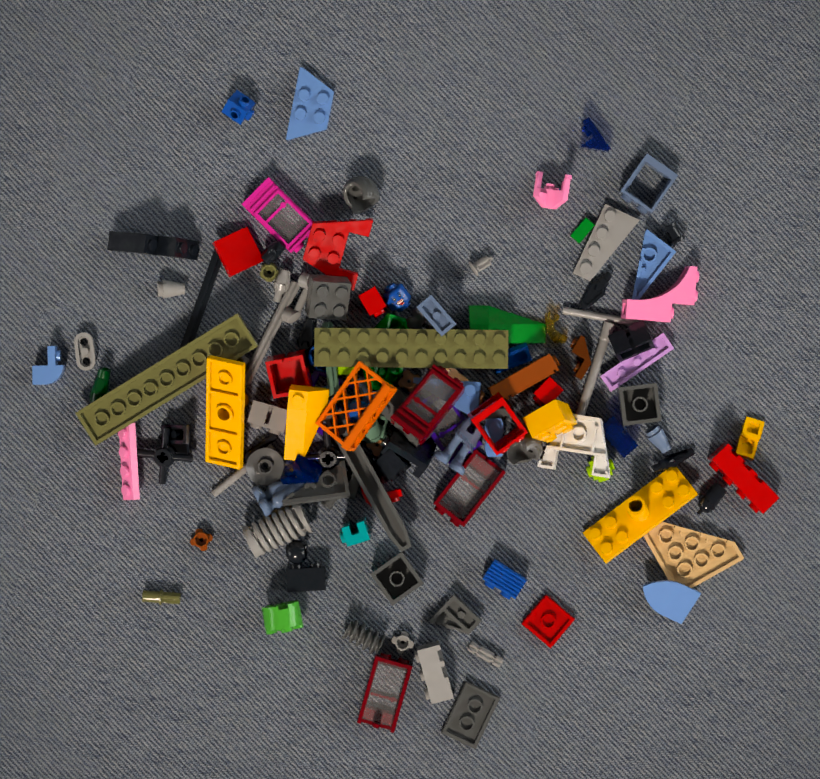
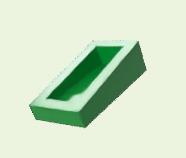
[571,218,595,244]

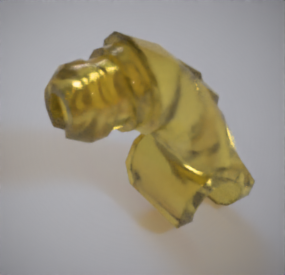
[544,311,567,344]

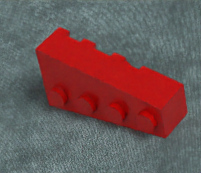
[707,442,779,514]

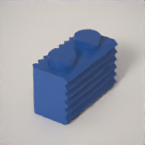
[482,558,527,600]

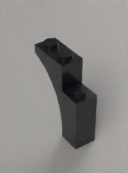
[108,231,199,260]

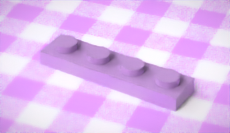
[600,333,674,392]

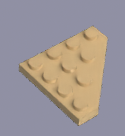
[643,522,744,588]

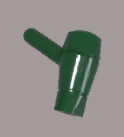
[89,367,111,402]

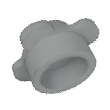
[391,631,414,654]

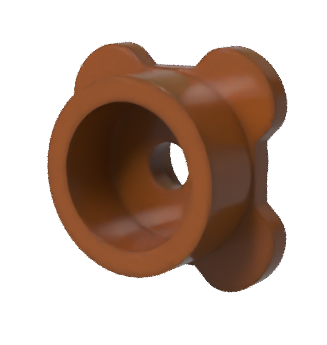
[190,528,213,551]

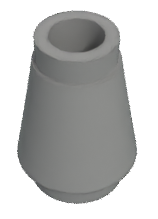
[157,280,185,299]

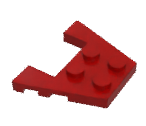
[303,218,373,291]

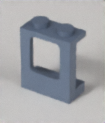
[416,295,456,337]

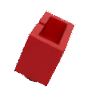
[358,286,387,318]
[532,377,564,406]

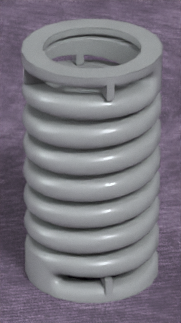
[242,504,313,558]

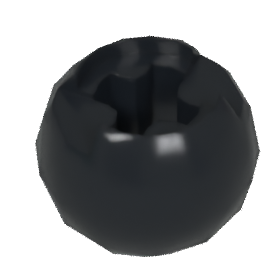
[286,540,307,564]

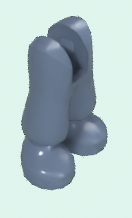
[251,473,307,517]

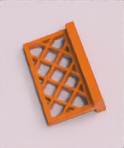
[315,361,398,451]

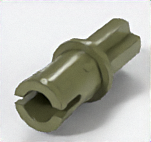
[142,590,181,605]

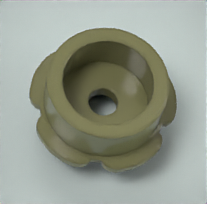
[260,263,279,282]

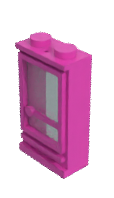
[242,177,313,254]

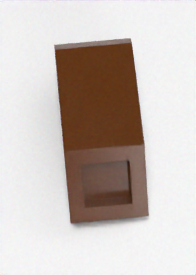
[570,335,591,380]

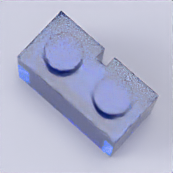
[603,416,638,458]

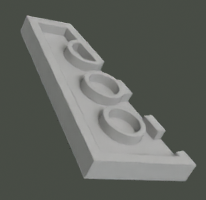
[572,204,640,281]

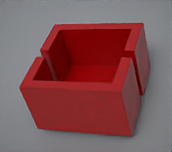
[265,349,313,399]

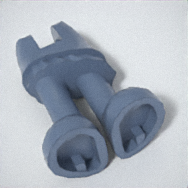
[432,416,484,476]

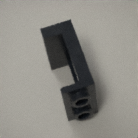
[380,425,437,478]

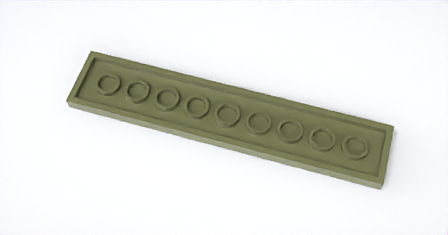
[75,313,259,446]
[314,328,509,369]

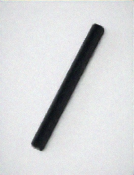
[179,252,222,349]

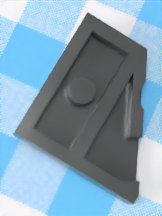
[429,594,482,635]

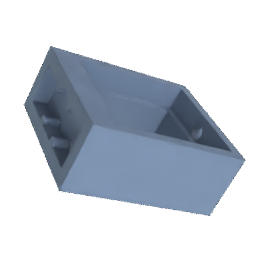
[619,153,678,215]

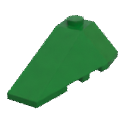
[469,305,546,344]

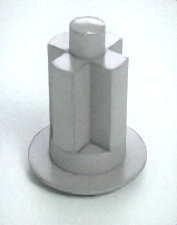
[469,255,493,276]

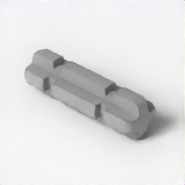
[467,642,503,667]

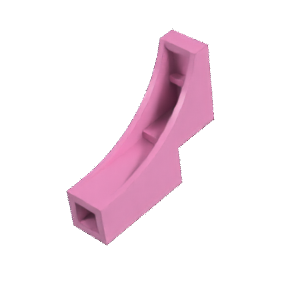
[621,266,699,323]

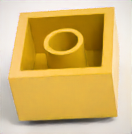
[523,399,578,443]

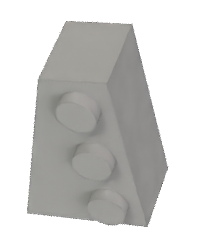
[414,641,454,704]

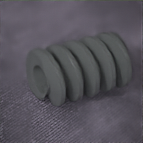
[342,619,386,654]

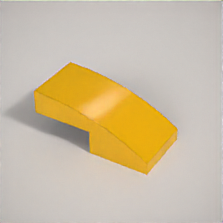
[735,416,765,461]

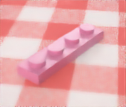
[118,423,140,500]

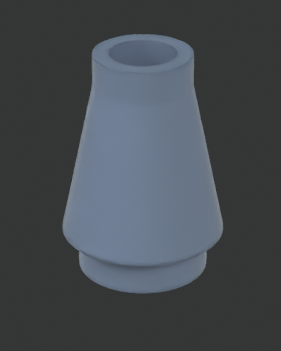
[645,424,671,454]

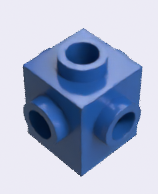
[222,90,256,125]

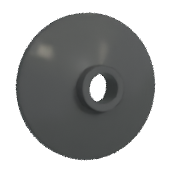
[246,448,284,486]

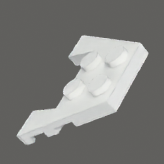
[537,414,611,478]

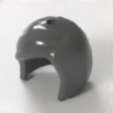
[343,176,380,214]
[506,431,543,465]

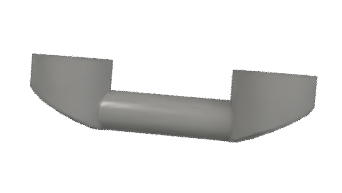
[282,272,310,324]

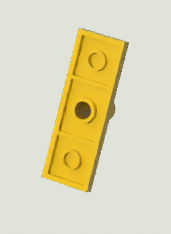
[205,355,249,470]
[583,467,698,564]

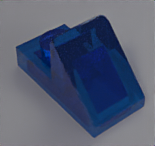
[580,117,611,153]
[280,454,322,484]

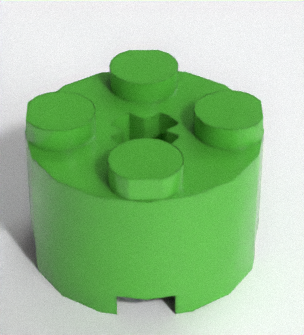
[262,600,304,635]

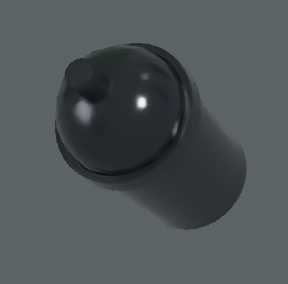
[697,482,727,515]

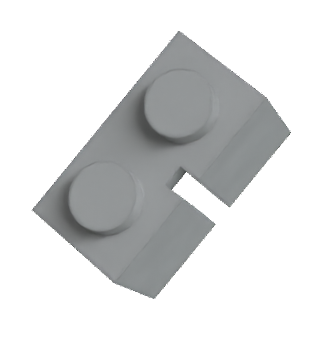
[247,400,287,435]

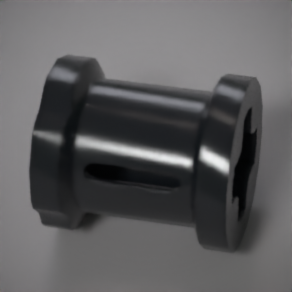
[661,222,685,247]

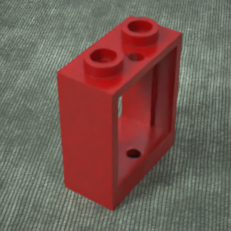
[467,392,528,455]

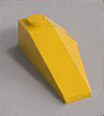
[284,384,330,462]

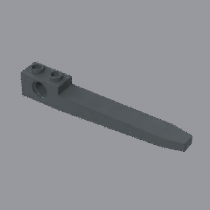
[325,409,412,552]

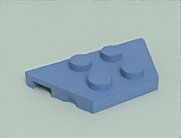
[286,67,334,141]

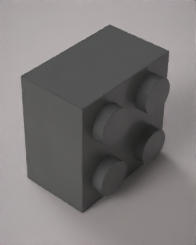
[305,274,351,320]
[617,383,662,426]
[370,551,424,606]

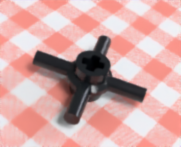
[137,427,193,484]
[300,430,346,471]

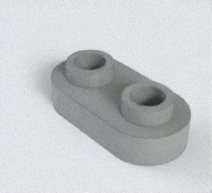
[74,332,96,371]

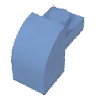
[32,346,66,385]

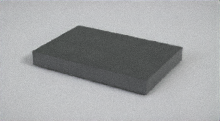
[441,681,500,749]

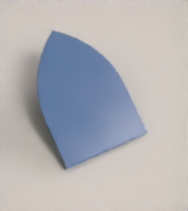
[642,580,701,624]

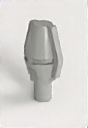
[273,268,291,303]

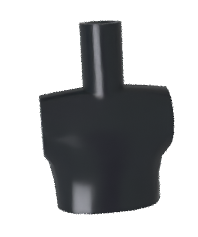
[261,240,285,265]

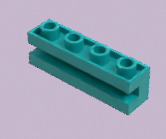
[339,517,371,547]

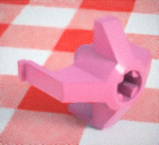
[533,171,572,209]

